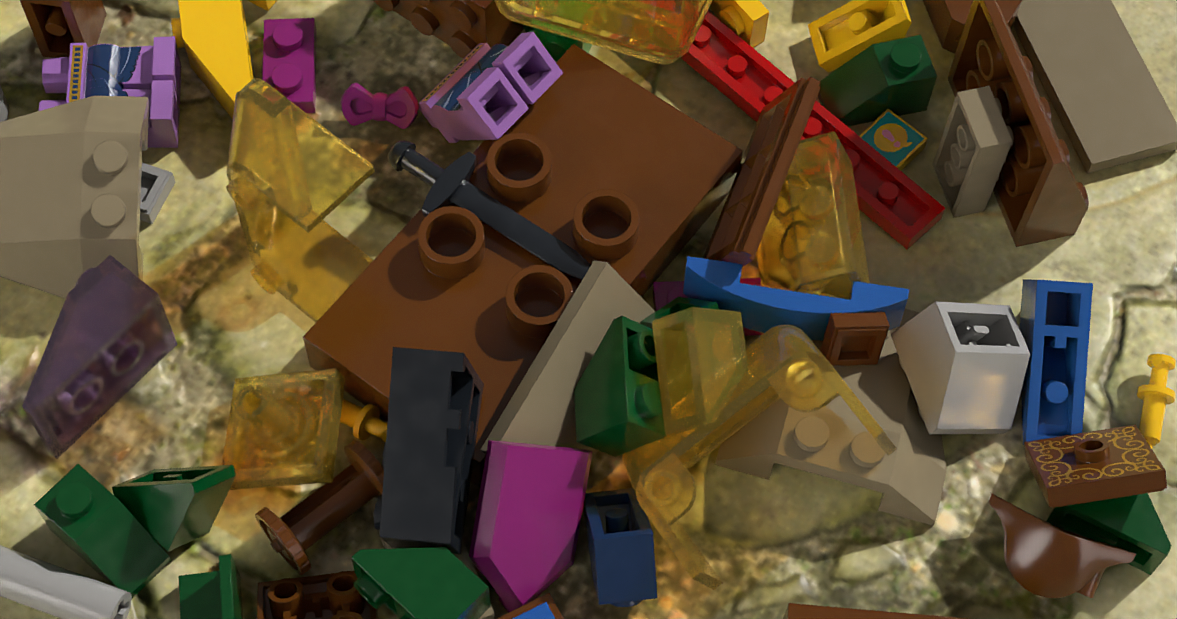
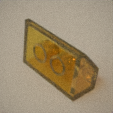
[757,131,870,299]

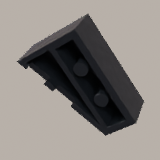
[374,347,484,554]

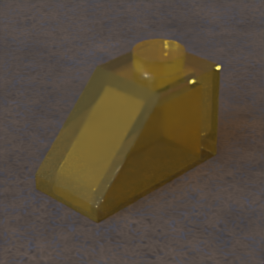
[652,307,748,435]

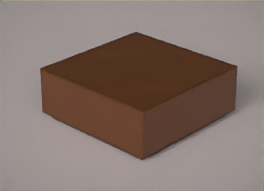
[820,312,890,366]

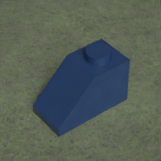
[583,487,658,607]

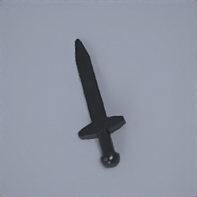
[388,141,591,280]

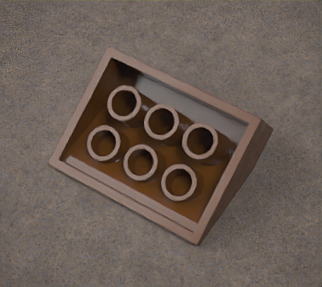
[947,0,1089,247]

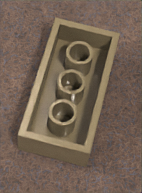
[933,86,1014,218]

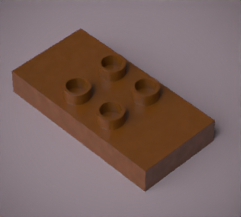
[303,44,743,488]

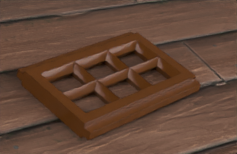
[703,77,821,267]

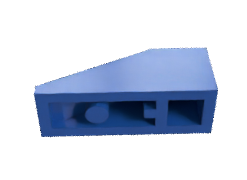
[1019,279,1093,445]

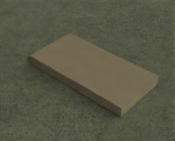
[1013,0,1177,174]
[481,261,655,461]

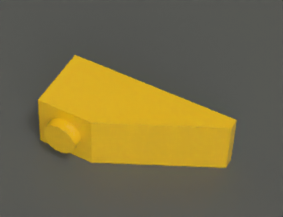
[171,0,262,143]

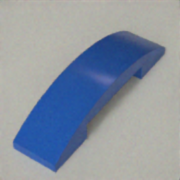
[683,256,909,341]

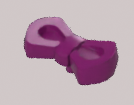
[340,83,419,129]

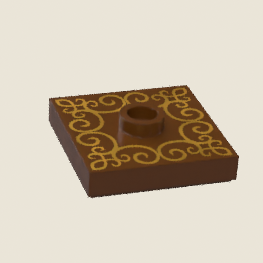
[1024,424,1167,508]

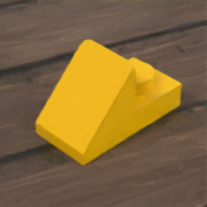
[808,0,912,73]

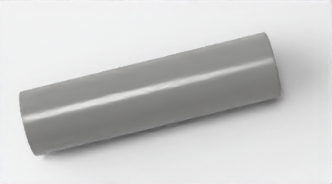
[0,545,132,619]

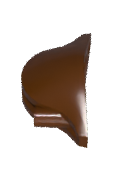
[988,492,1136,599]

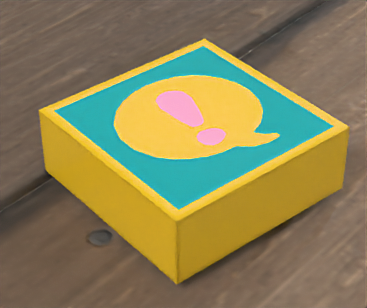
[860,109,928,171]

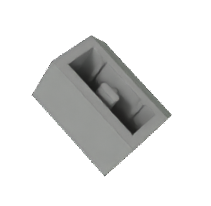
[891,301,1030,434]

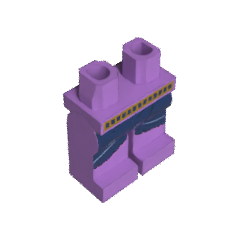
[419,32,563,143]
[39,36,182,148]

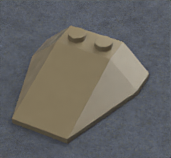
[0,96,149,307]
[715,286,947,526]

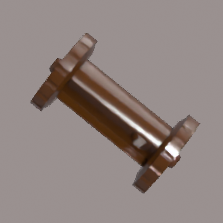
[255,440,384,576]

